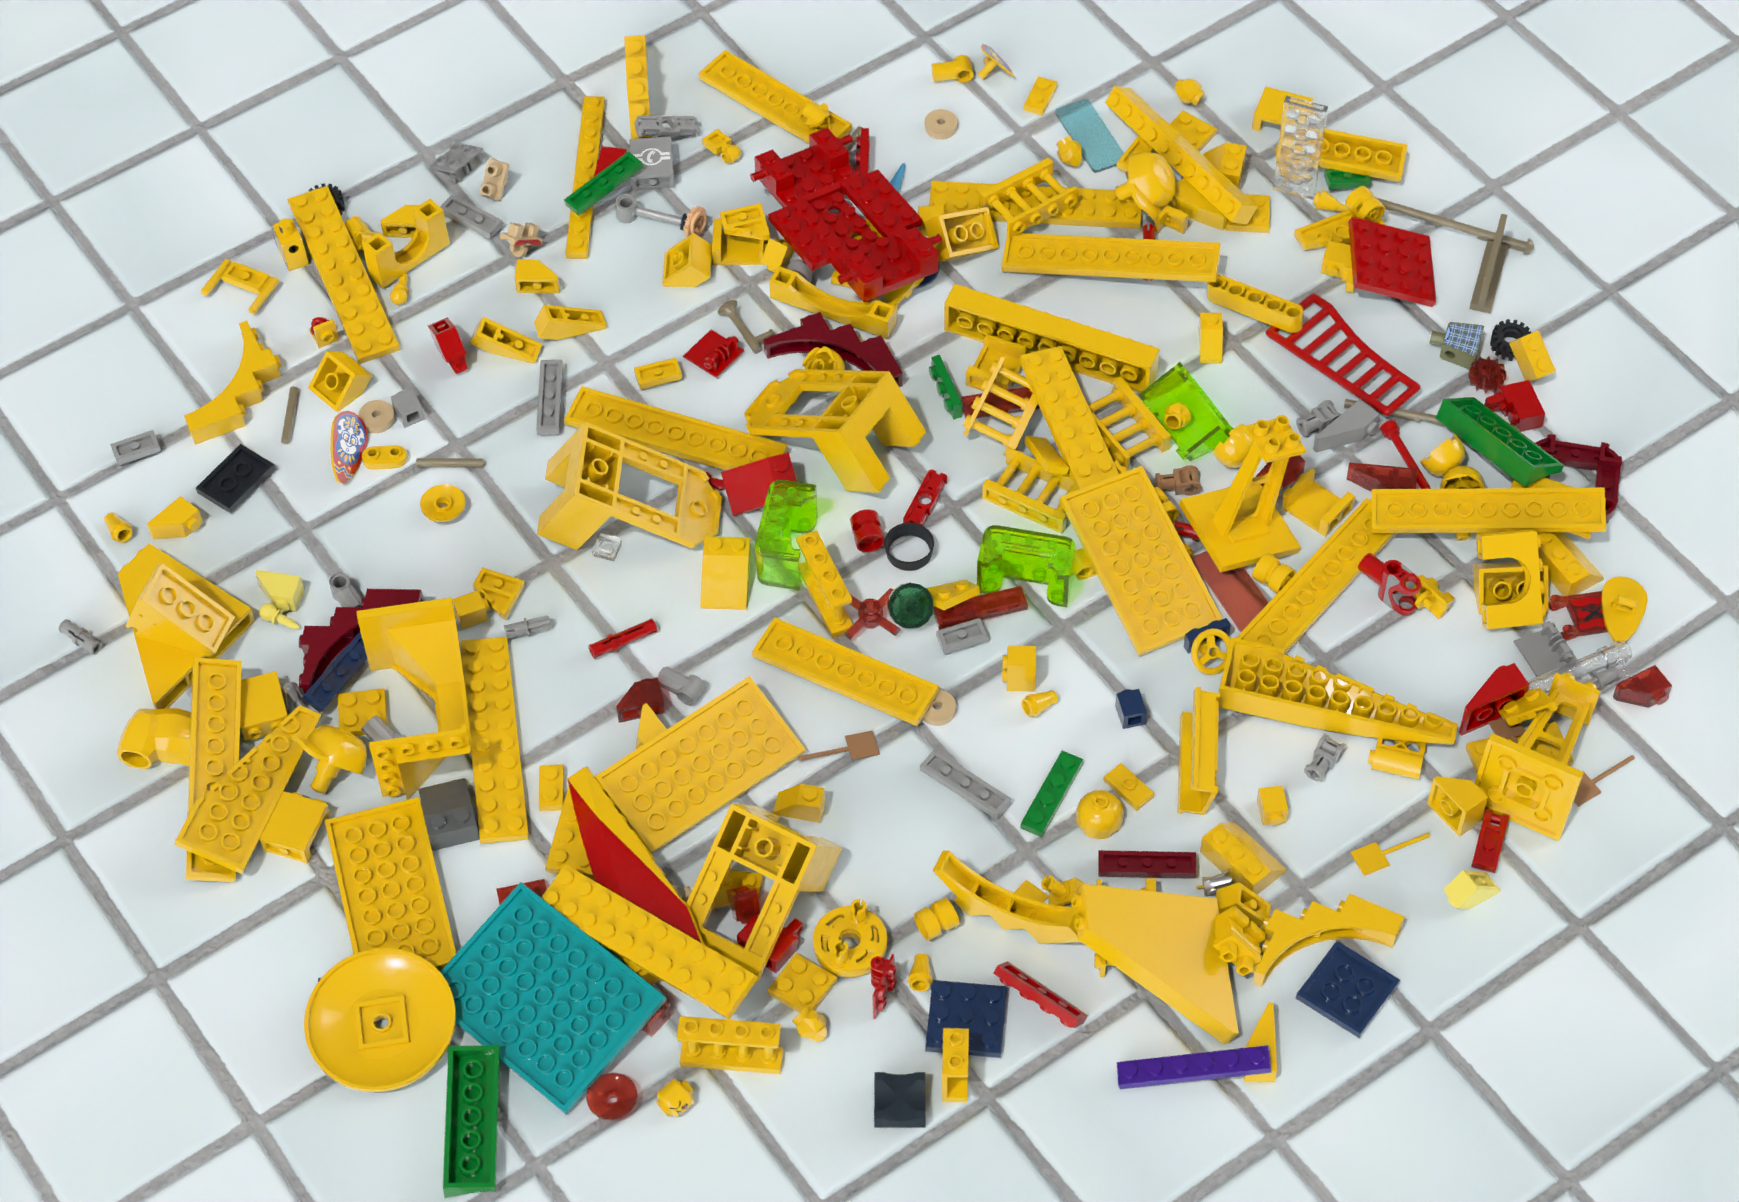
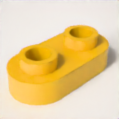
[362,445,407,470]

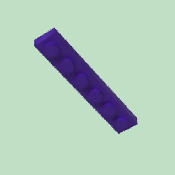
[1117,1045,1272,1089]

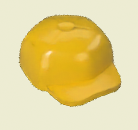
[1115,152,1175,220]
[291,725,367,794]

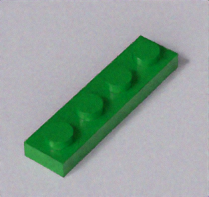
[564,151,643,216]
[1020,750,1083,838]

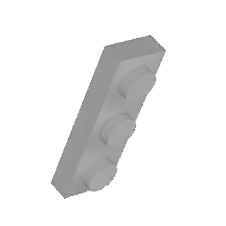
[440,195,503,239]

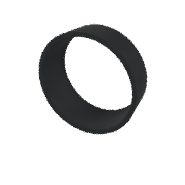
[884,523,934,571]

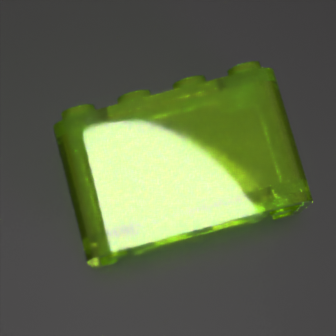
[755,480,818,590]
[977,525,1075,607]

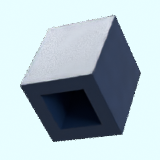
[1115,689,1147,729]

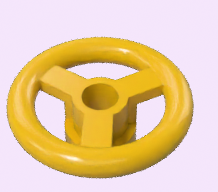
[1191,629,1231,675]

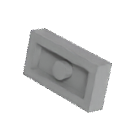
[110,430,161,466]
[936,618,988,654]

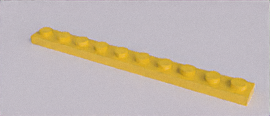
[565,96,605,259]

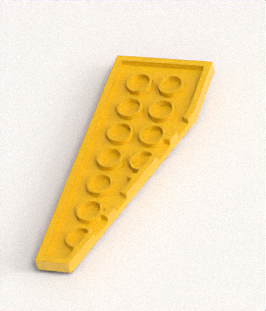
[174,705,322,874]

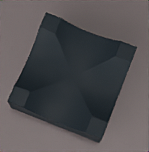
[874,1072,926,1128]

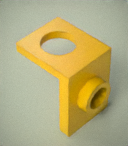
[309,319,339,348]

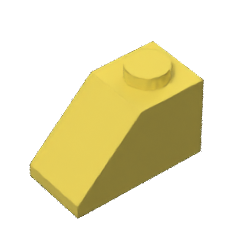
[255,570,304,612]
[1443,870,1501,909]

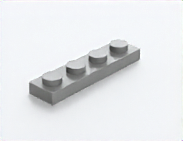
[536,360,563,435]
[920,749,1011,819]

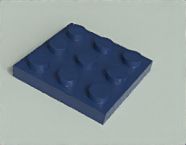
[1295,941,1400,1039]
[925,980,1007,1058]

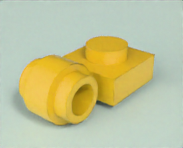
[702,129,741,164]

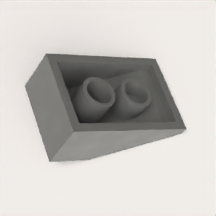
[418,778,480,851]

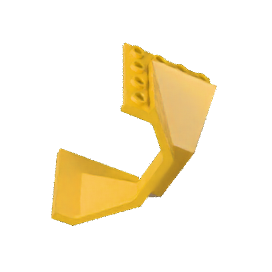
[357,598,471,800]

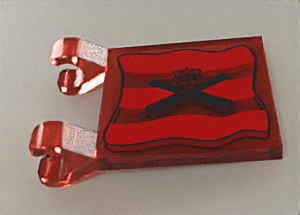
[1548,591,1608,641]

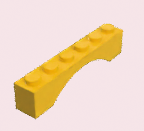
[769,266,897,339]

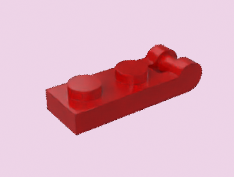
[1471,809,1510,873]

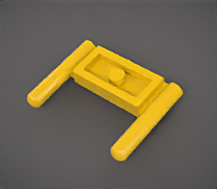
[201,259,279,314]

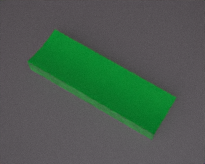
[1436,397,1564,487]
[443,1045,500,1198]

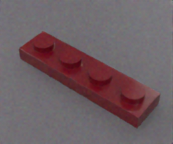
[1098,850,1197,878]

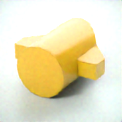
[803,103,830,128]

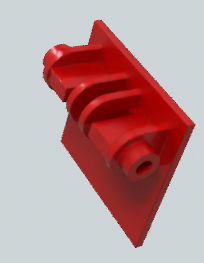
[683,329,744,378]
[870,954,897,1019]

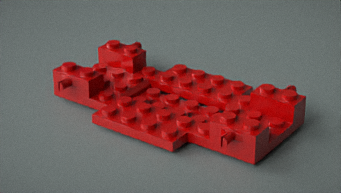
[750,128,942,303]

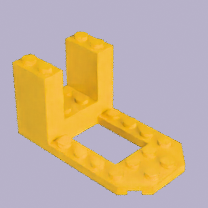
[744,369,926,493]
[537,422,722,550]
[686,804,843,983]

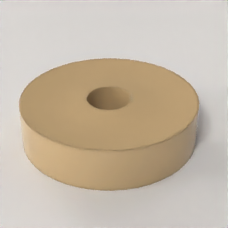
[924,109,958,139]
[358,400,395,433]
[922,690,956,726]

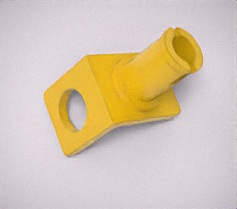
[1041,875,1085,906]

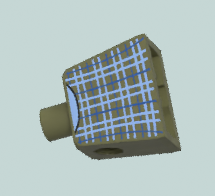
[1430,322,1484,370]

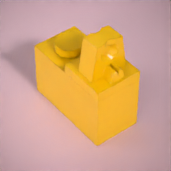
[1321,240,1355,293]

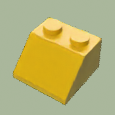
[1203,142,1247,188]
[662,233,712,287]
[308,351,372,412]
[1427,776,1488,837]

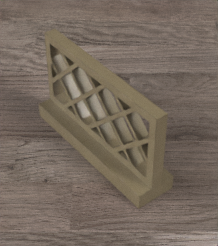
[1469,214,1509,314]

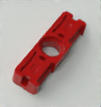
[903,469,947,526]

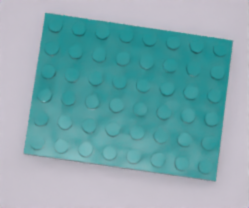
[440,882,667,1115]

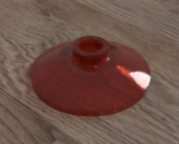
[586,1073,637,1120]

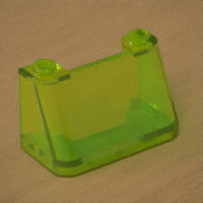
[1138,362,1233,461]

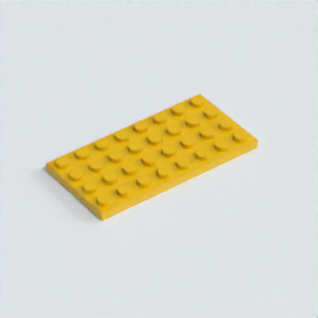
[1059,466,1222,656]
[595,676,806,855]
[325,797,456,970]

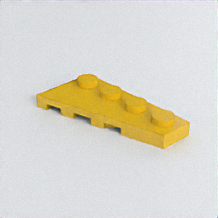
[1294,210,1386,250]

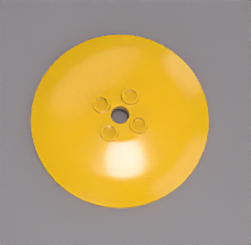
[304,948,456,1092]

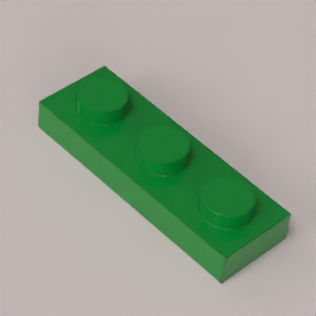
[929,355,962,420]

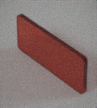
[1192,551,1268,632]

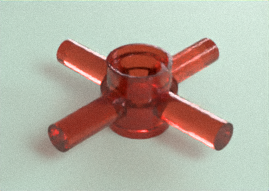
[844,588,900,639]

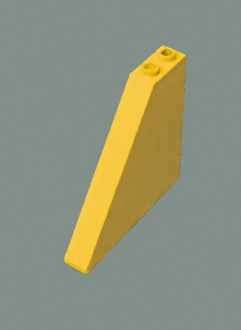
[118,543,255,709]
[1071,884,1238,1044]

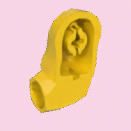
[117,708,191,769]

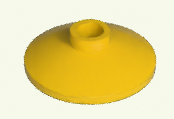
[420,484,465,522]

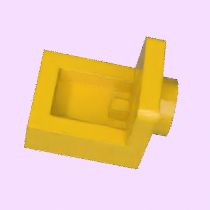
[1154,205,1189,234]

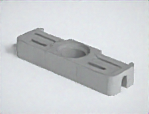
[634,116,700,138]

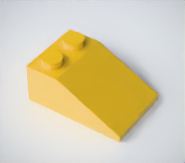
[924,207,999,262]
[700,536,751,610]

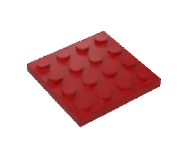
[1348,217,1436,307]

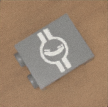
[629,136,675,191]

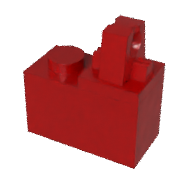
[428,317,468,374]
[1484,380,1546,432]
[737,915,804,974]

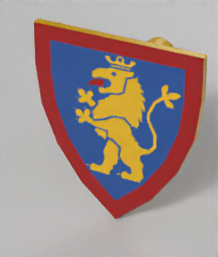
[978,44,1014,80]

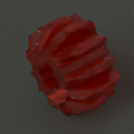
[1468,356,1507,394]

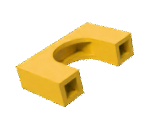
[362,199,450,289]
[1476,529,1546,629]

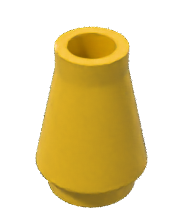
[104,512,133,543]
[1021,690,1058,717]
[908,953,932,992]

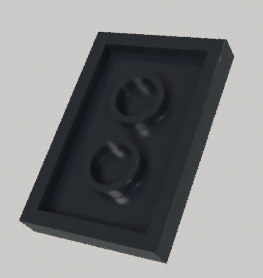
[196,444,275,514]

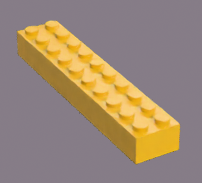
[944,284,1160,395]

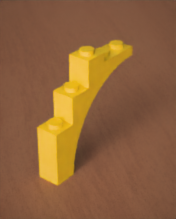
[624,35,652,139]
[184,321,282,445]
[932,850,1080,944]
[1252,893,1405,987]

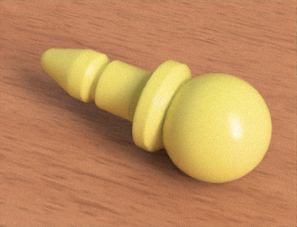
[259,603,299,629]

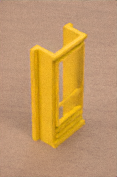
[1177,687,1220,815]

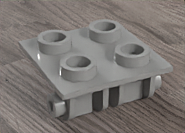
[429,143,484,183]
[1513,621,1578,677]

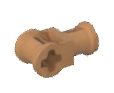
[1155,465,1202,495]

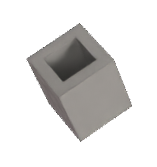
[391,388,425,428]

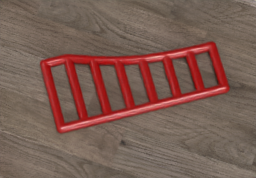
[1266,293,1421,416]

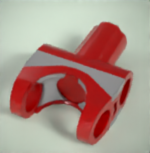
[1358,553,1421,615]

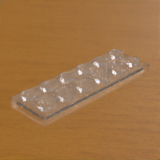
[1273,96,1328,200]

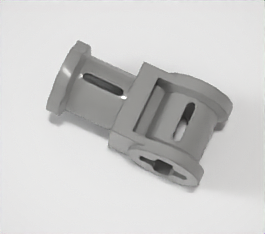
[1296,400,1341,437]
[1304,734,1347,781]

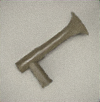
[718,300,775,354]

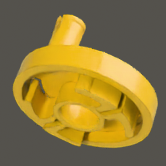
[813,899,887,977]

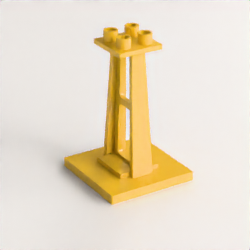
[1179,415,1307,572]
[1474,672,1601,841]

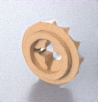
[683,206,707,237]

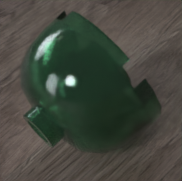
[887,582,934,629]

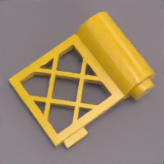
[1367,737,1426,780]

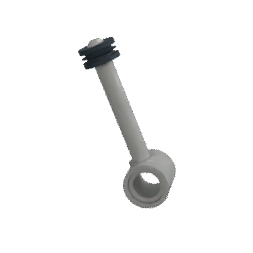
[615,193,687,231]

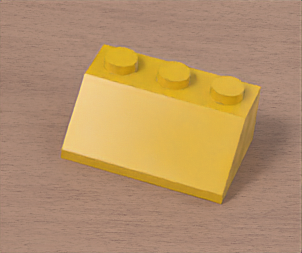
[1537,532,1604,600]
[1473,561,1548,614]
[1200,822,1287,895]

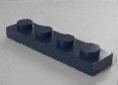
[302,632,367,713]

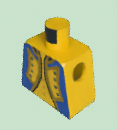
[272,218,309,271]

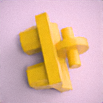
[1412,574,1454,619]

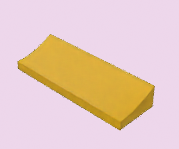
[1276,121,1407,182]

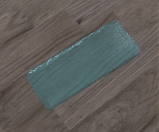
[1055,99,1124,173]

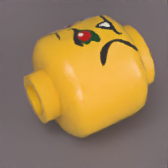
[656,1079,694,1117]

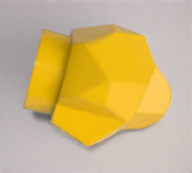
[1174,79,1205,106]
[1056,136,1082,167]
[1164,402,1191,430]
[792,1007,827,1042]

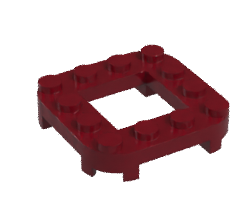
[1534,434,1622,524]

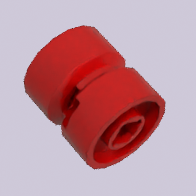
[850,509,885,552]

